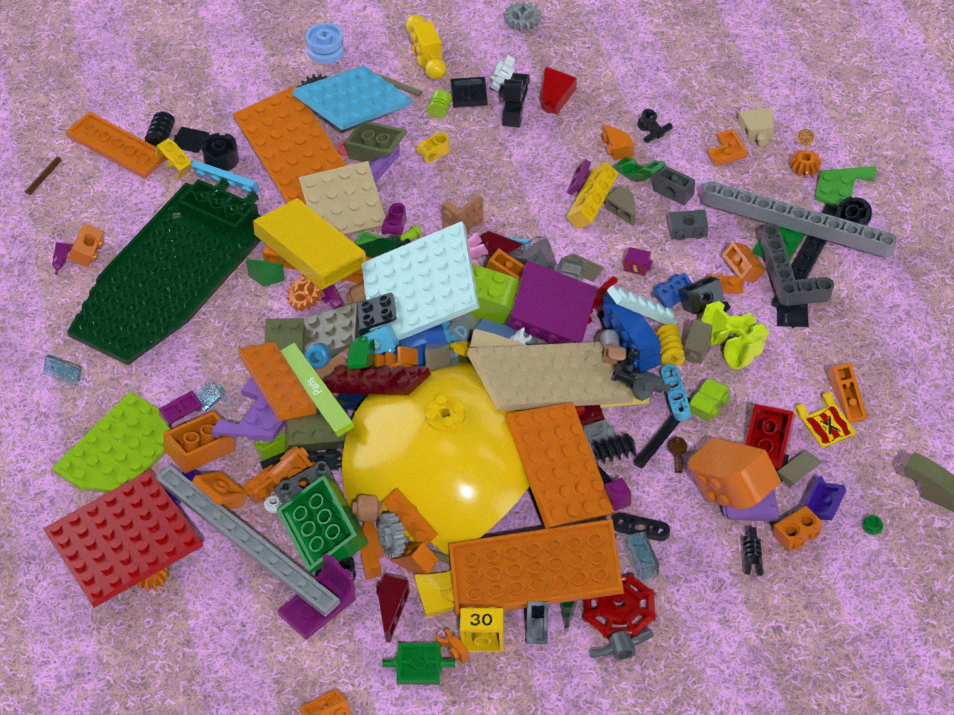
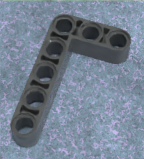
[760,223,834,306]

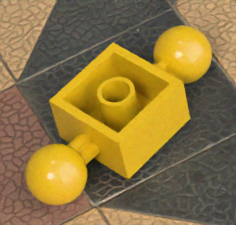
[405,14,447,80]

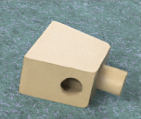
[738,107,774,147]

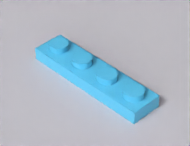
[191,160,260,193]

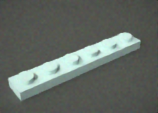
[607,285,678,325]

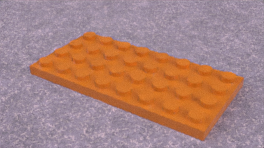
[233,85,347,204]
[449,519,624,618]

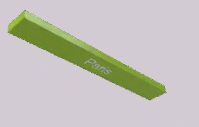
[280,343,355,437]

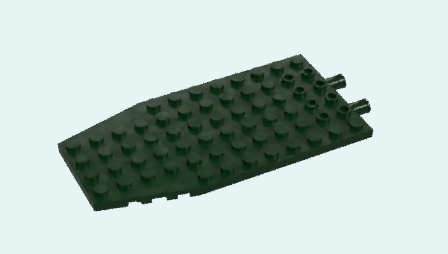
[67,178,261,365]

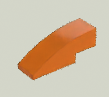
[361,522,384,580]

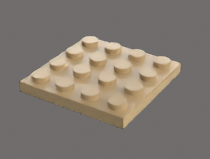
[299,161,386,236]

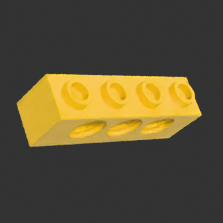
[566,162,619,229]

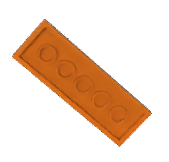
[66,111,167,179]
[238,342,317,421]

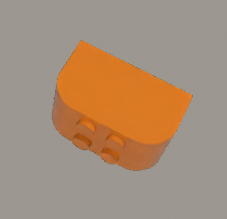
[688,437,781,509]

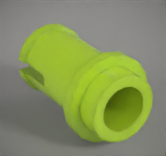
[400,225,422,241]

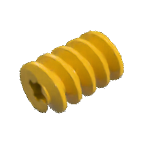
[656,324,685,366]

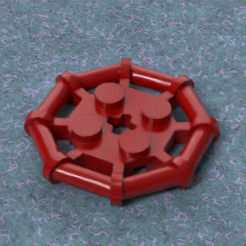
[582,573,657,639]

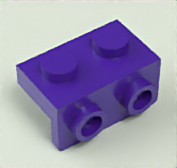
[804,476,847,521]

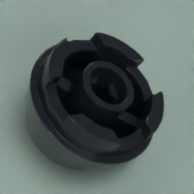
[836,197,872,226]

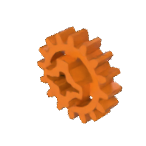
[285,274,325,312]

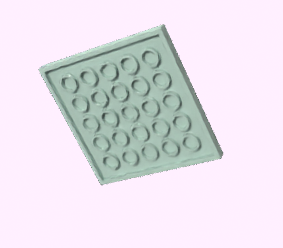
[361,221,480,349]

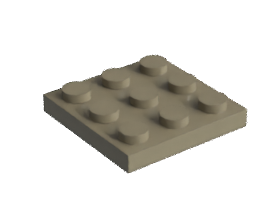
[303,302,359,356]

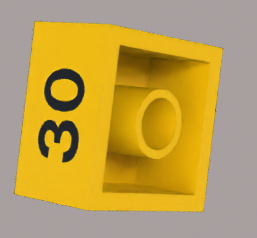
[460,607,504,652]

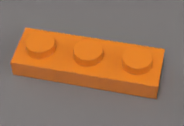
[382,488,438,545]

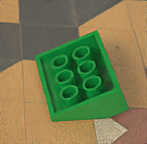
[276,474,369,573]

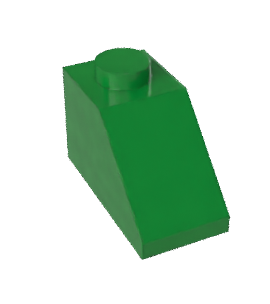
[347,336,375,369]

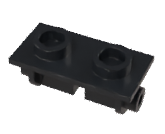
[307,450,342,471]

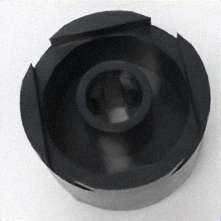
[201,133,239,171]

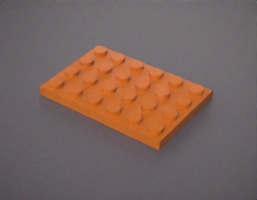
[505,402,615,529]

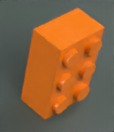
[163,411,236,473]

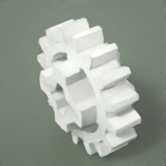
[490,55,515,91]

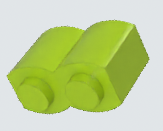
[689,377,731,422]

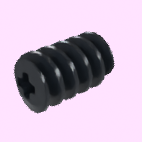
[145,111,175,147]
[592,433,636,464]

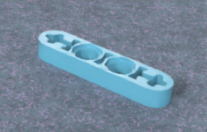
[661,364,691,421]

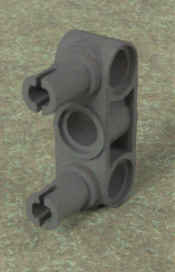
[274,461,335,506]

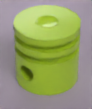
[427,90,452,118]

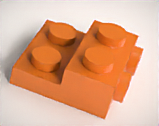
[267,445,316,489]
[192,472,249,509]

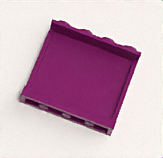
[505,260,597,344]

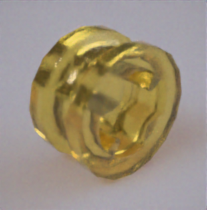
[798,129,814,146]

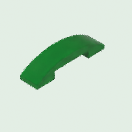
[612,157,666,181]

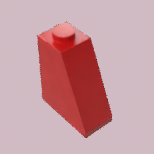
[542,67,577,115]

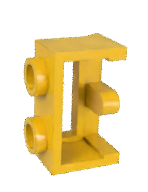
[155,138,191,180]

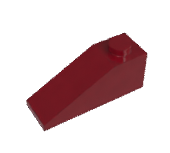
[376,575,410,643]

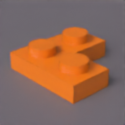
[708,129,748,166]

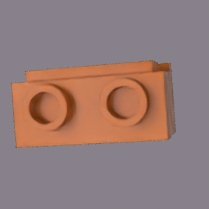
[374,346,418,367]

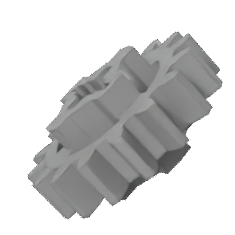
[505,1,541,31]
[377,512,406,558]

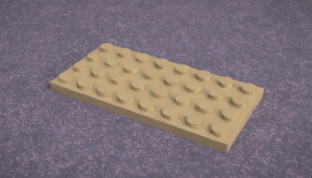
[467,342,635,411]

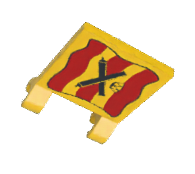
[795,392,856,449]

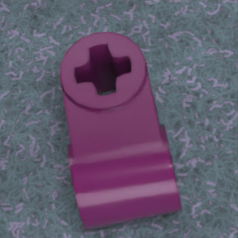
[382,203,407,236]

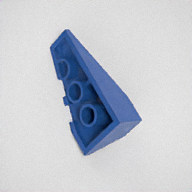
[374,323,448,366]

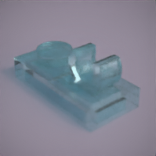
[43,355,82,386]

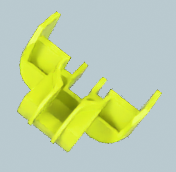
[701,301,769,370]

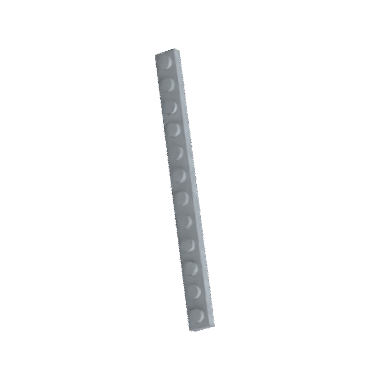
[155,465,340,617]

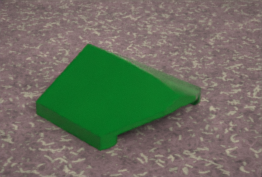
[246,258,285,287]

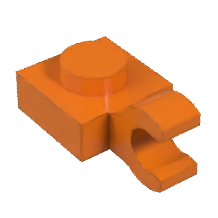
[436,629,469,664]

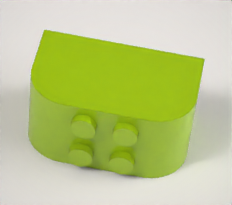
[469,264,520,326]

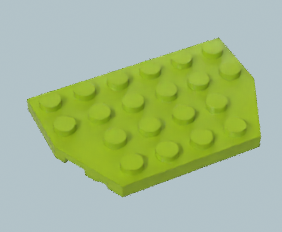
[51,391,171,493]

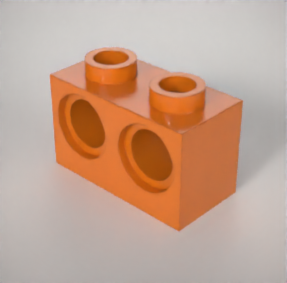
[722,241,766,283]
[773,506,822,552]

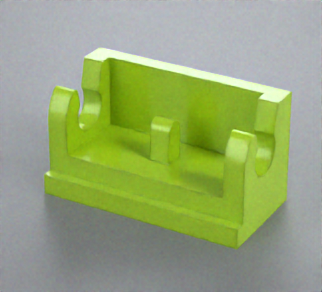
[254,433,285,461]

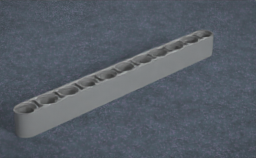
[702,181,897,257]

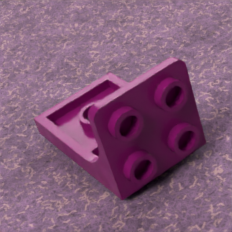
[278,553,356,640]

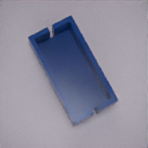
[602,294,661,373]

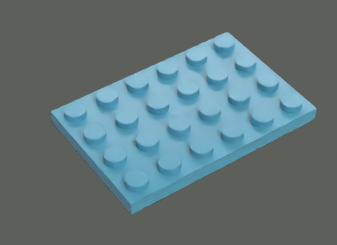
[292,66,413,130]

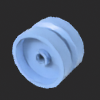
[306,23,344,64]

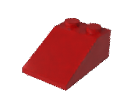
[745,404,795,469]

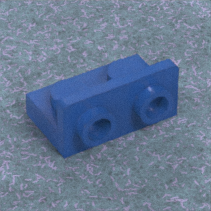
[651,273,693,308]

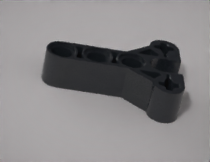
[502,73,530,128]

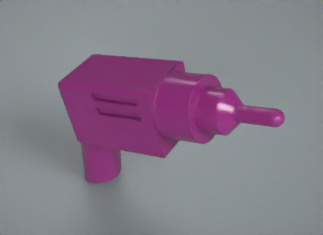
[52,242,74,275]

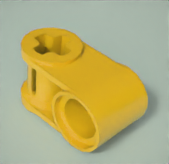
[415,132,450,164]

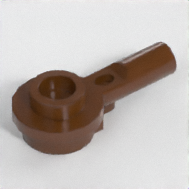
[668,437,688,473]

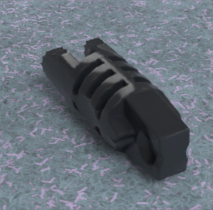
[742,527,763,576]

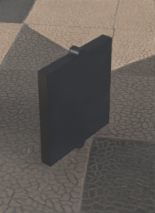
[173,127,210,153]
[777,304,809,328]

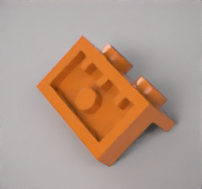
[241,464,277,504]
[299,688,352,715]

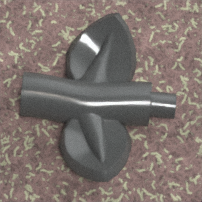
[632,371,671,401]

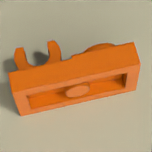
[706,273,744,294]

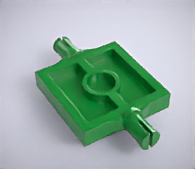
[382,643,455,685]

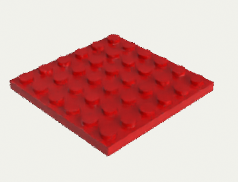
[43,470,203,608]

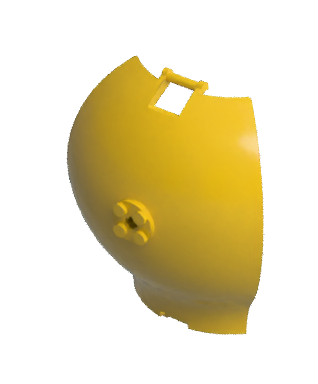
[342,355,530,556]

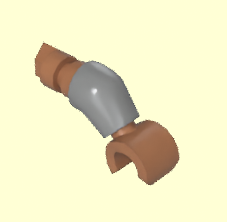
[596,329,626,365]

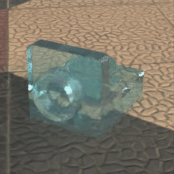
[195,381,229,411]

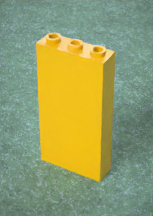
[253,198,366,290]

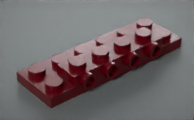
[323,365,431,395]

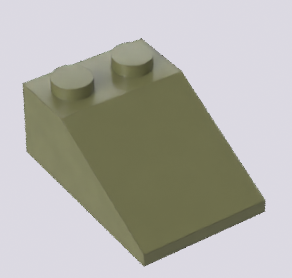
[344,121,407,162]
[265,318,305,354]

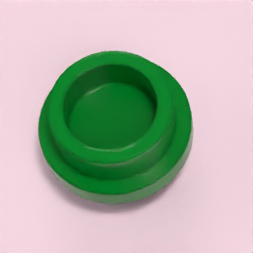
[862,515,883,535]

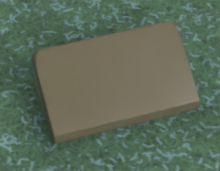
[561,253,604,282]
[777,450,822,488]

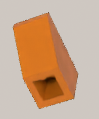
[601,125,634,161]

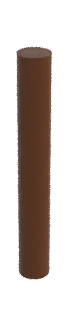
[25,156,62,195]

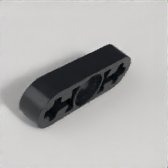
[612,513,670,541]

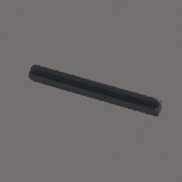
[634,397,692,468]

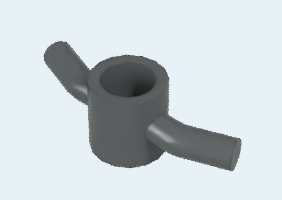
[590,629,654,660]

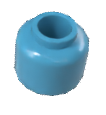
[305,343,333,369]

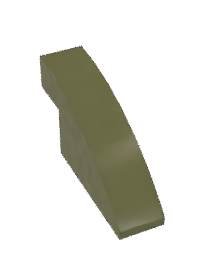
[904,452,954,512]

